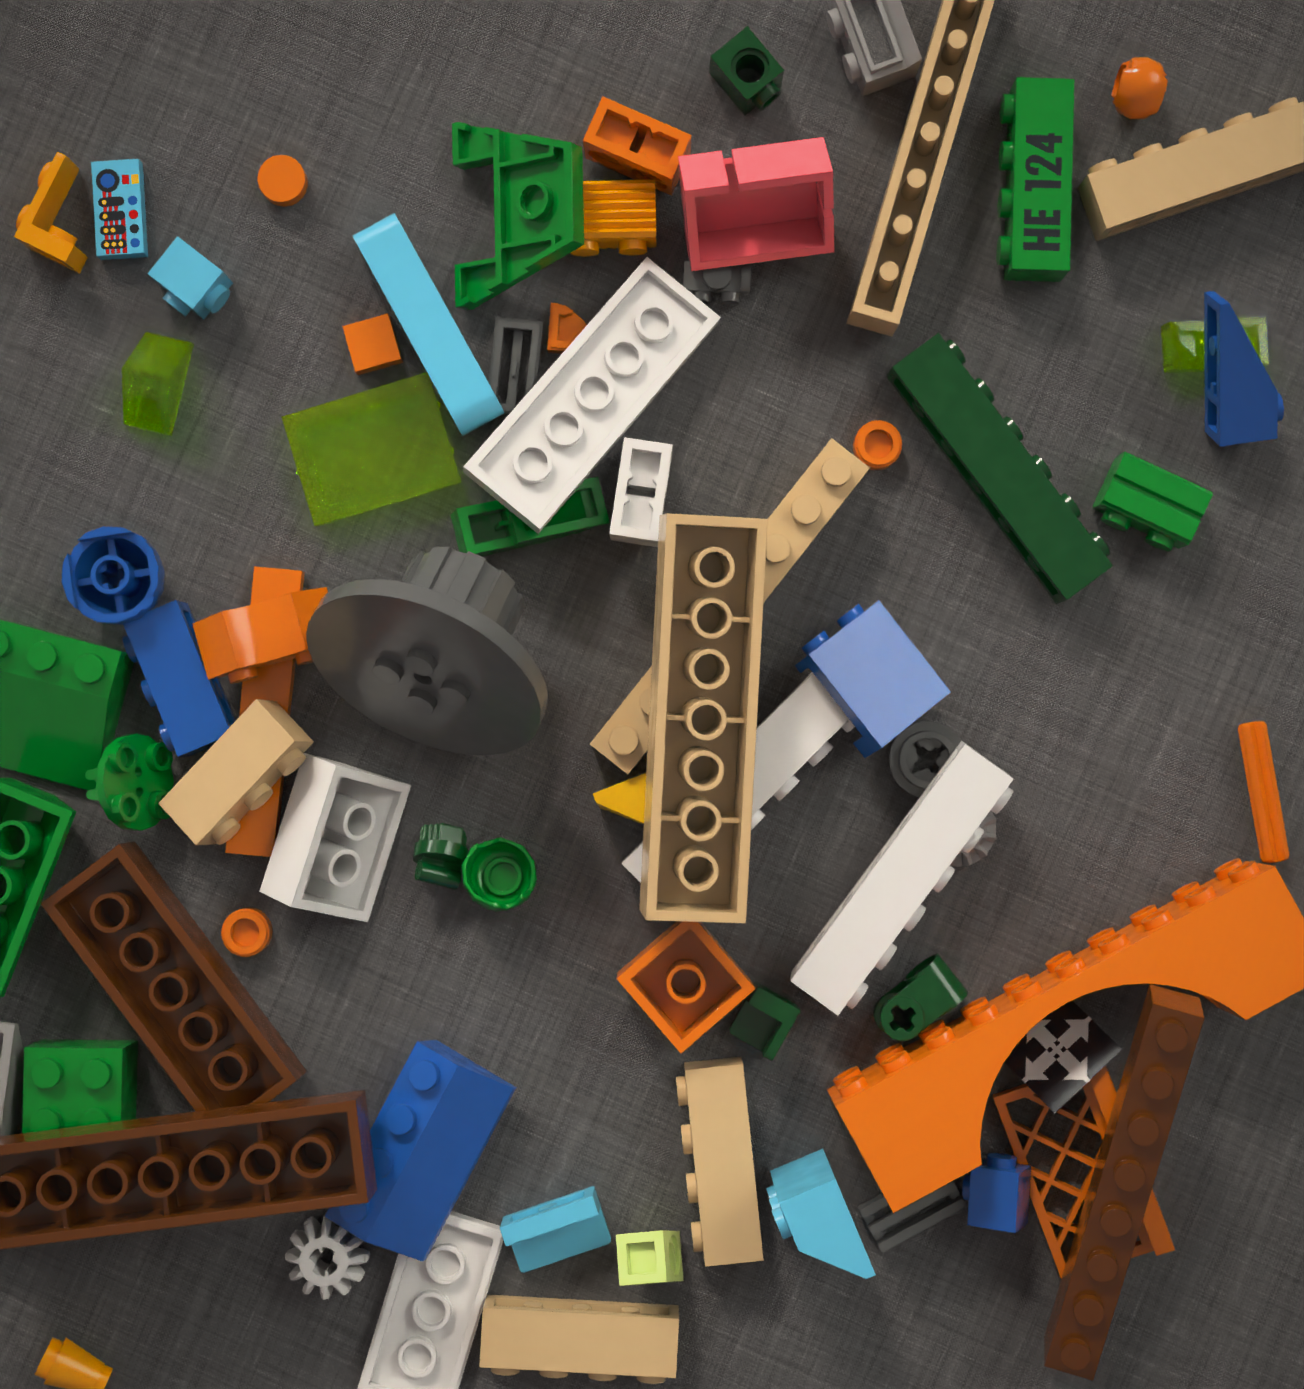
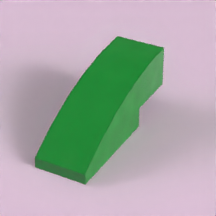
[450,476,610,557]

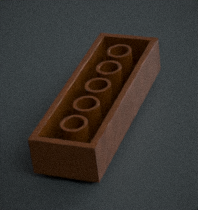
[41,841,307,1111]

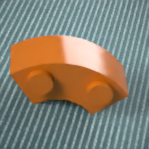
[192,587,328,684]

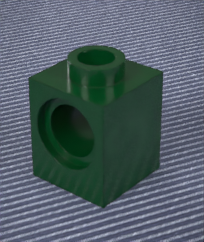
[709,26,784,116]

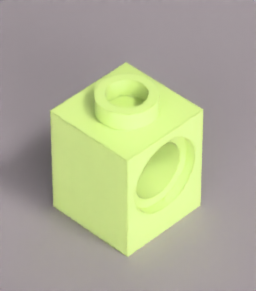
[616,1230,684,1286]

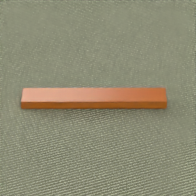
[225,566,305,857]

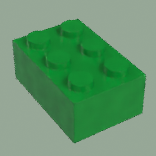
[22,1039,138,1133]

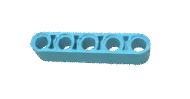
[352,213,505,436]

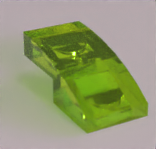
[1161,317,1269,373]

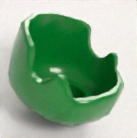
[462,837,537,911]

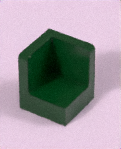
[729,981,801,1061]

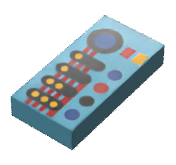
[91,159,148,260]

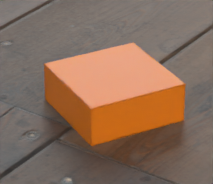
[342,313,403,375]

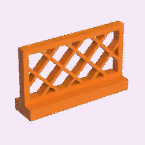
[993,1066,1175,1279]

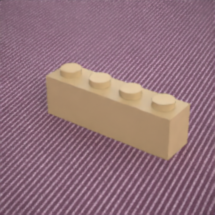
[676,1057,764,1267]
[479,1295,679,1384]

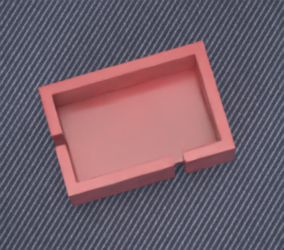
[678,137,834,271]

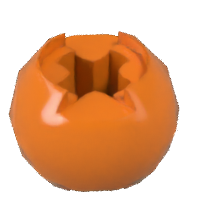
[1111,57,1168,119]

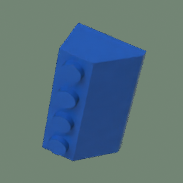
[325,1040,517,1261]

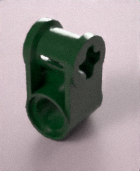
[873,953,968,1041]

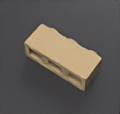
[158,699,314,845]

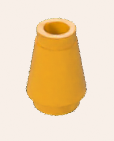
[34,1337,113,1389]

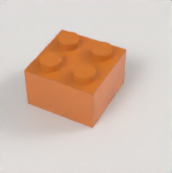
[616,921,755,1053]

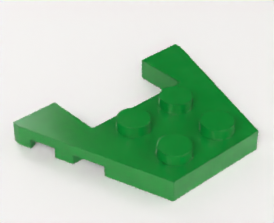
[452,122,584,311]

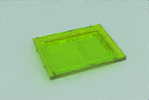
[281,372,462,527]

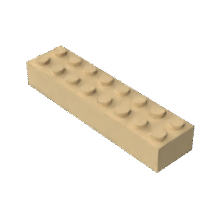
[639,513,768,923]

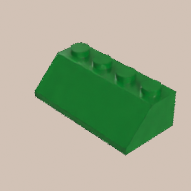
[0,777,76,997]

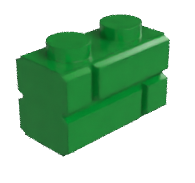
[1092,452,1213,552]

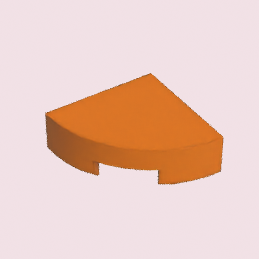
[547,302,587,354]

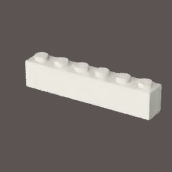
[622,672,855,883]
[790,741,1013,1016]

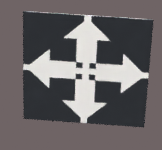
[1005,1001,1122,1114]

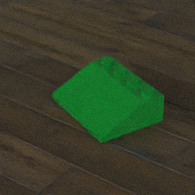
[0,619,134,790]

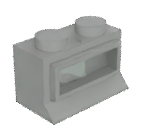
[826,0,922,96]

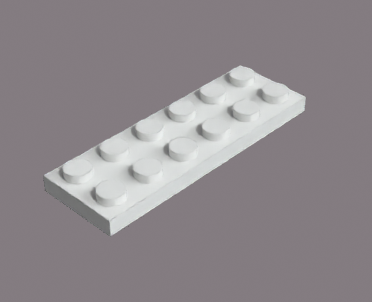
[463,257,721,534]

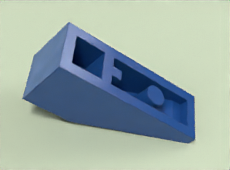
[1204,291,1284,447]

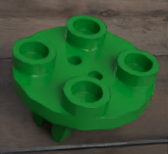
[85,733,174,831]

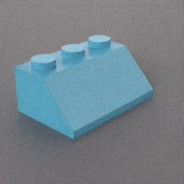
[766,1149,876,1279]

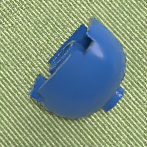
[62,526,165,625]

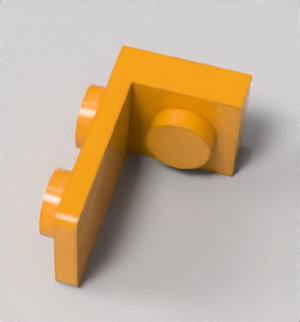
[14,152,88,274]

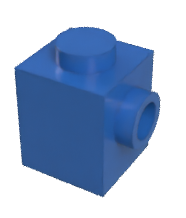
[962,1153,1031,1233]

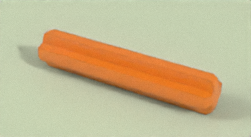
[1238,721,1290,863]

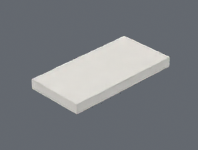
[357,1211,503,1389]

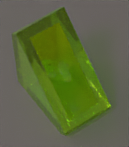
[122,332,194,436]

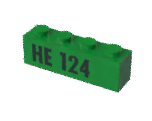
[996,77,1075,282]

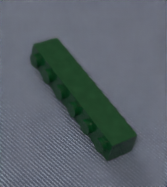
[886,333,1113,604]

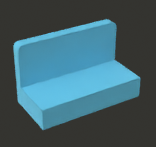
[500,1186,611,1273]

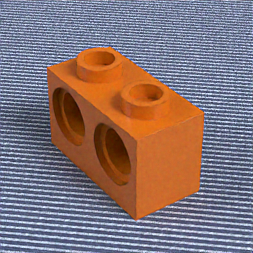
[583,96,692,196]

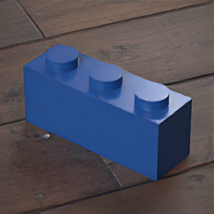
[122,600,236,757]

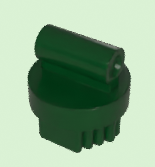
[413,823,469,890]

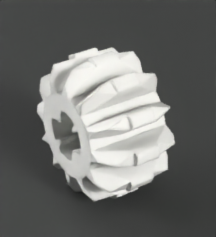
[285,1216,370,1300]

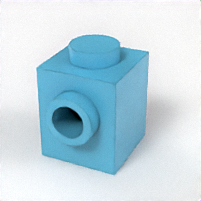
[148,236,233,319]

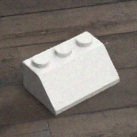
[259,753,411,922]

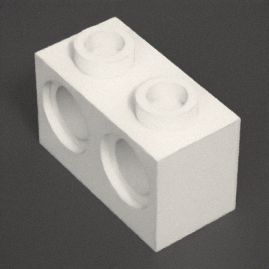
[609,437,673,547]

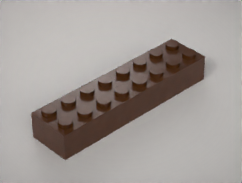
[0,1090,377,1250]

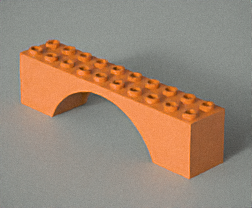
[827,858,1304,1213]

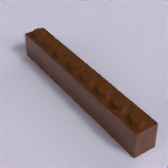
[1044,984,1204,1381]

